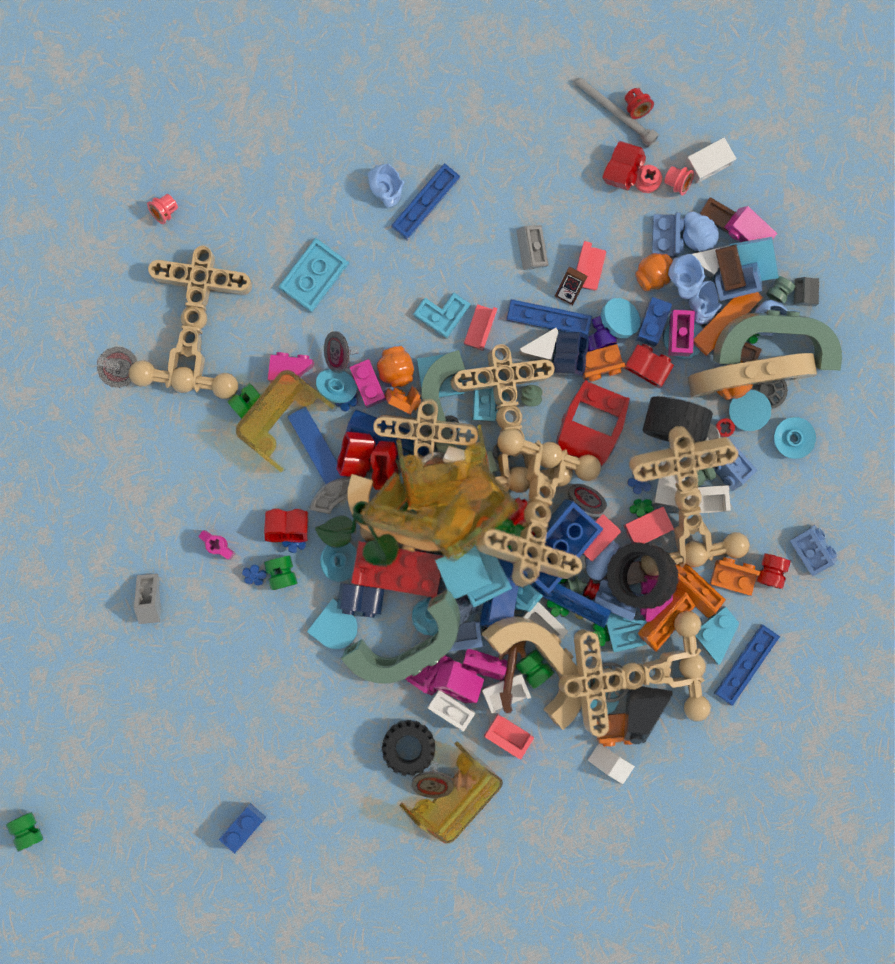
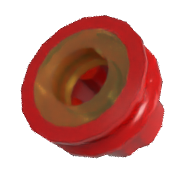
[624,88,654,119]

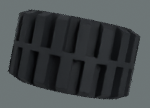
[382,720,435,776]

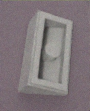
[517,225,549,270]

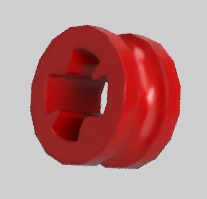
[715,418,735,438]
[582,579,600,600]

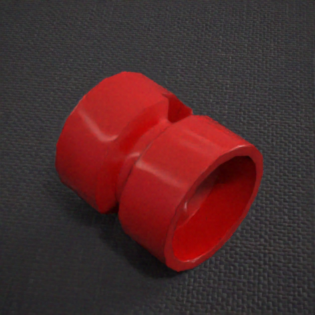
[756,553,791,589]

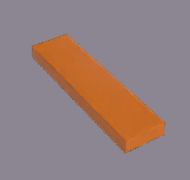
[693,292,763,356]

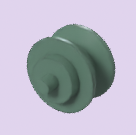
[521,385,543,407]
[565,576,587,595]

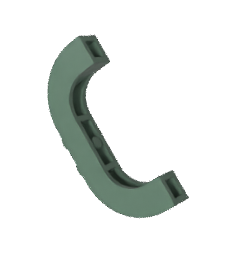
[713,310,842,371]
[422,350,498,475]
[341,590,461,684]

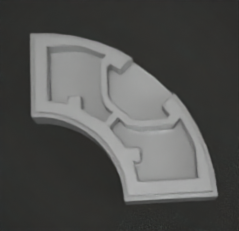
[309,477,351,514]

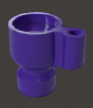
[588,316,617,352]

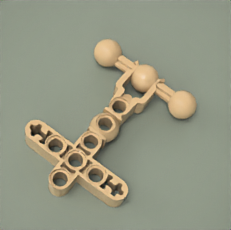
[129,246,252,399]
[451,344,573,499]
[360,398,478,545]
[629,427,750,576]
[476,428,601,587]
[558,611,711,737]

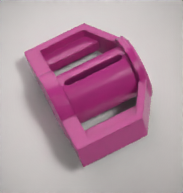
[198,530,236,560]

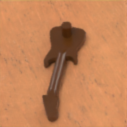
[499,640,527,714]

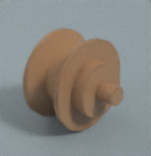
[450,770,476,792]

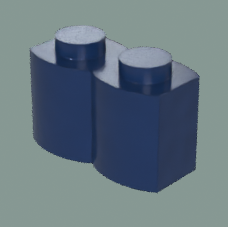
[552,332,589,377]
[337,583,385,618]

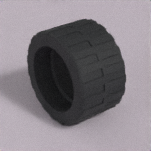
[642,396,713,443]
[606,542,679,609]

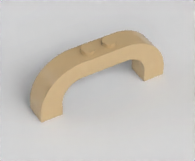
[688,353,817,398]
[348,474,475,552]
[482,617,582,730]

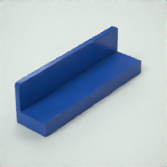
[346,410,429,464]
[480,546,519,627]

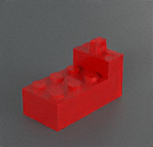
[351,541,444,598]

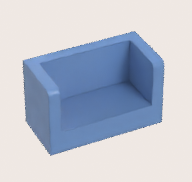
[715,262,762,301]
[450,621,483,651]

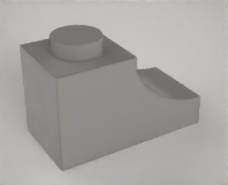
[134,574,161,624]

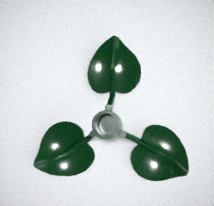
[315,483,409,567]

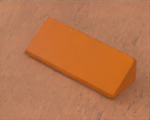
[676,564,726,618]
[638,589,695,652]

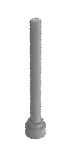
[575,77,659,148]

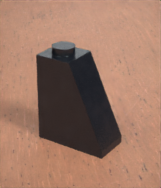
[624,686,673,744]

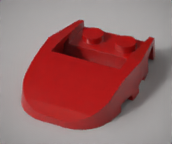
[556,380,630,467]

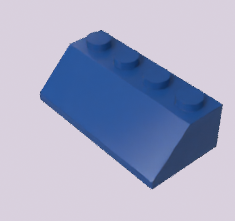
[511,499,603,594]

